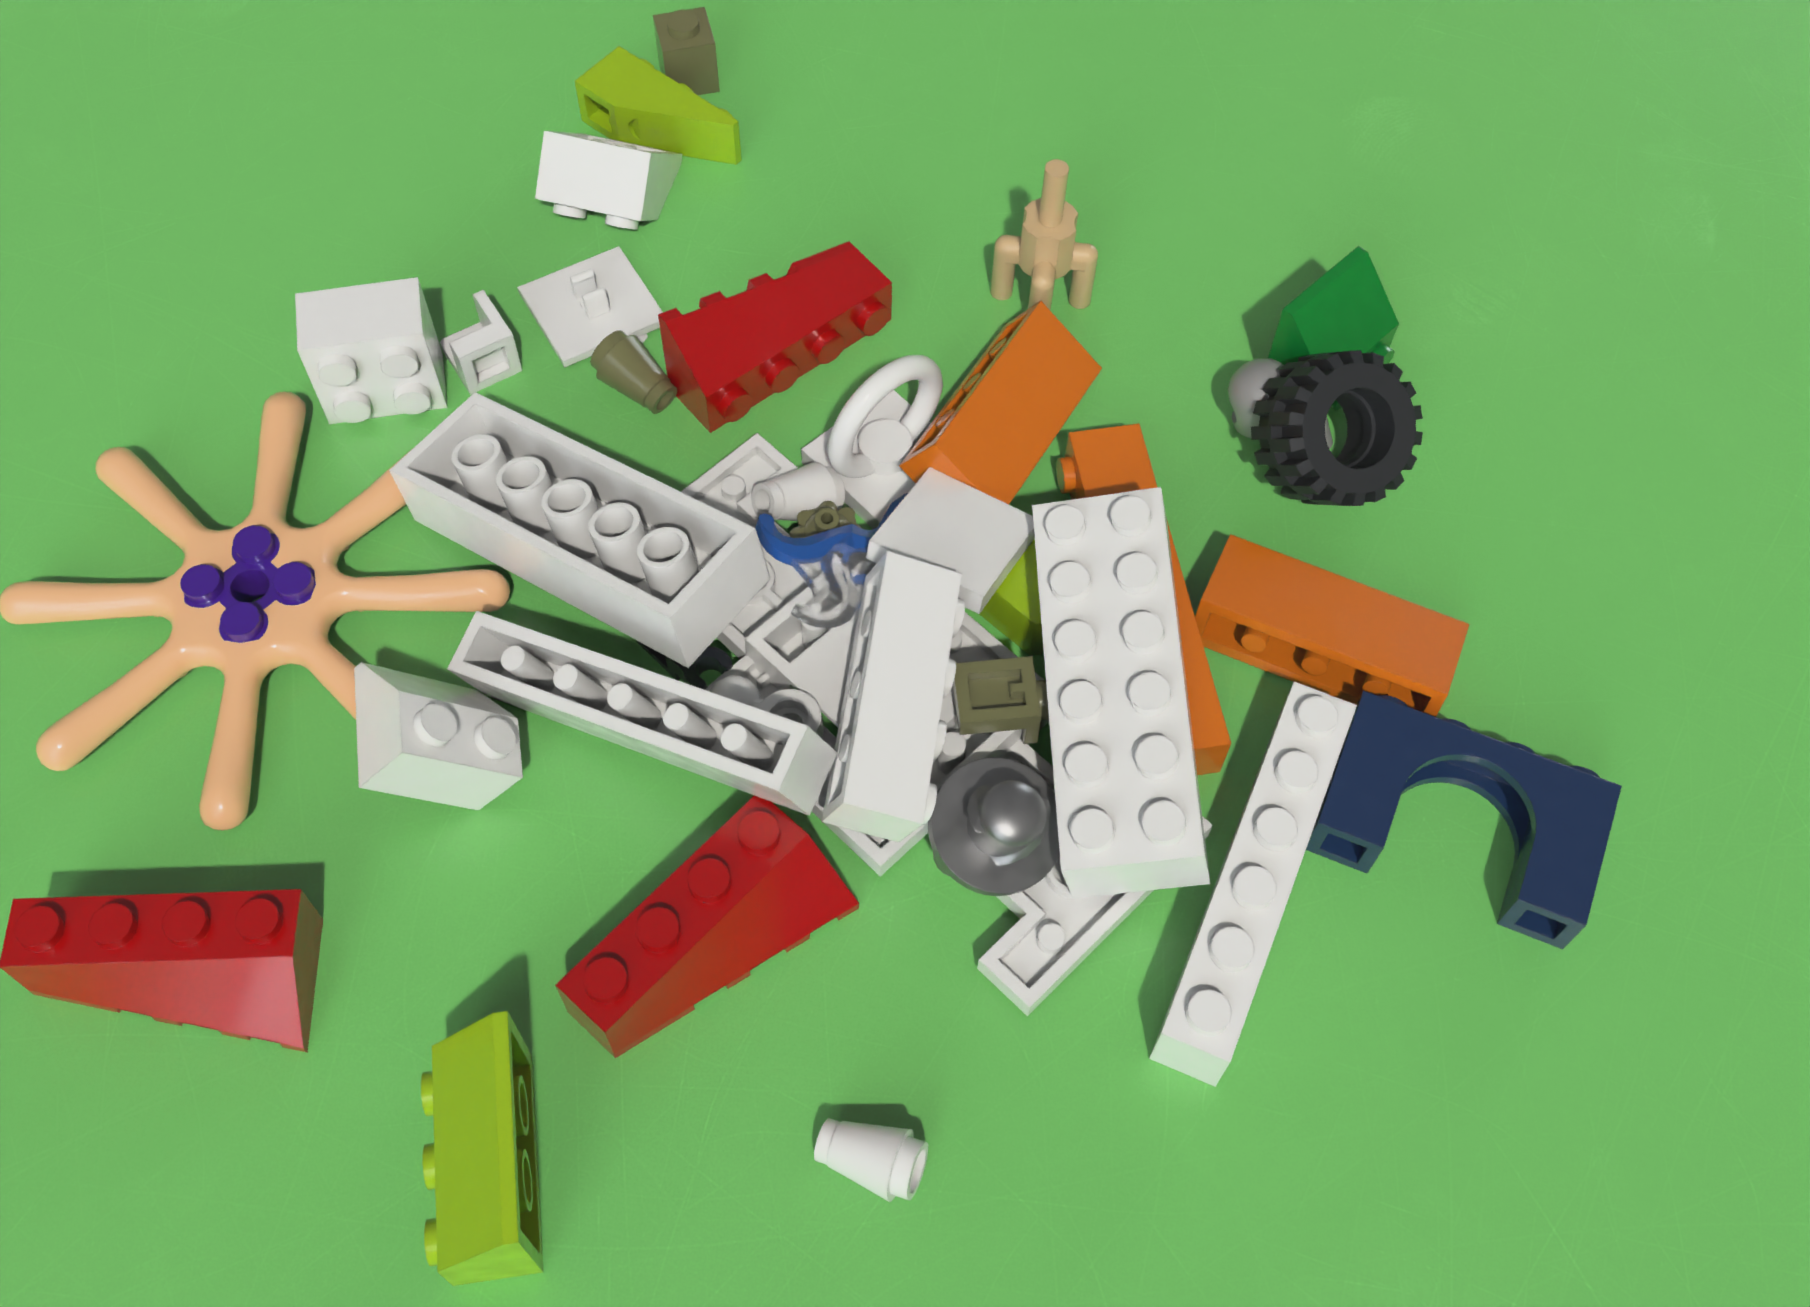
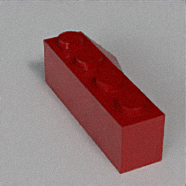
[658,241,892,433]
[555,795,859,1058]
[0,889,323,1053]

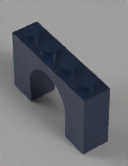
[1306,690,1622,949]

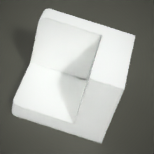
[440,290,523,395]

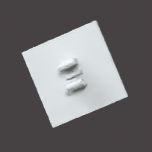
[517,246,663,368]

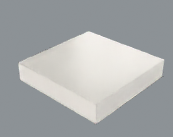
[866,467,1035,614]

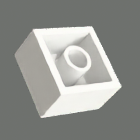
[295,277,447,424]

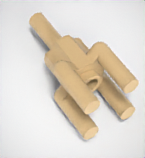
[990,159,1098,311]

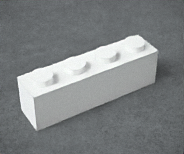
[822,551,965,842]

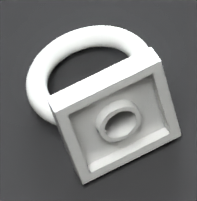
[801,355,943,529]

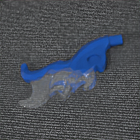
[755,493,908,628]

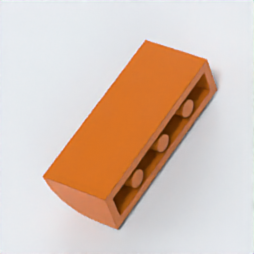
[899,301,1102,504]
[1195,534,1470,717]

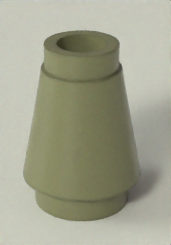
[590,330,677,414]

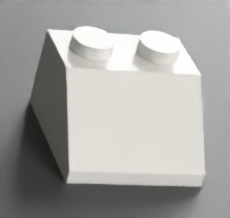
[535,131,683,230]
[354,662,523,810]

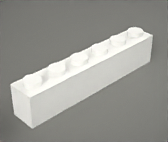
[447,611,837,816]
[1149,681,1357,1087]

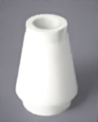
[751,462,845,521]
[814,1118,928,1202]

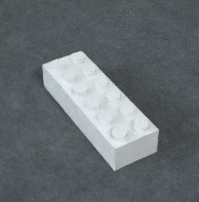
[389,392,770,668]
[1032,487,1210,898]

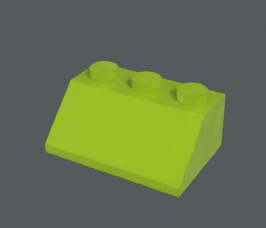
[421,1011,543,1286]

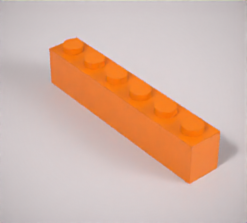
[1056,423,1231,776]

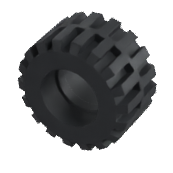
[1251,350,1423,506]

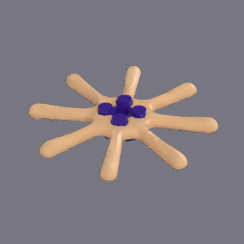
[0,391,510,831]

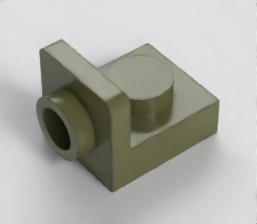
[953,656,1049,744]

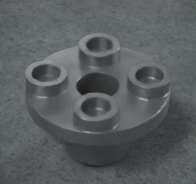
[928,758,1060,896]

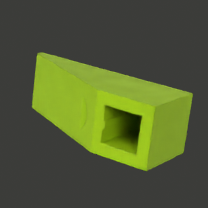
[575,46,742,165]

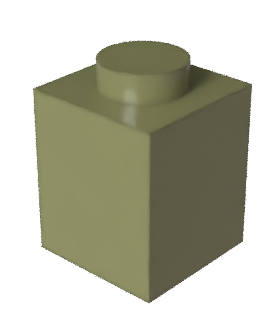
[653,7,720,95]

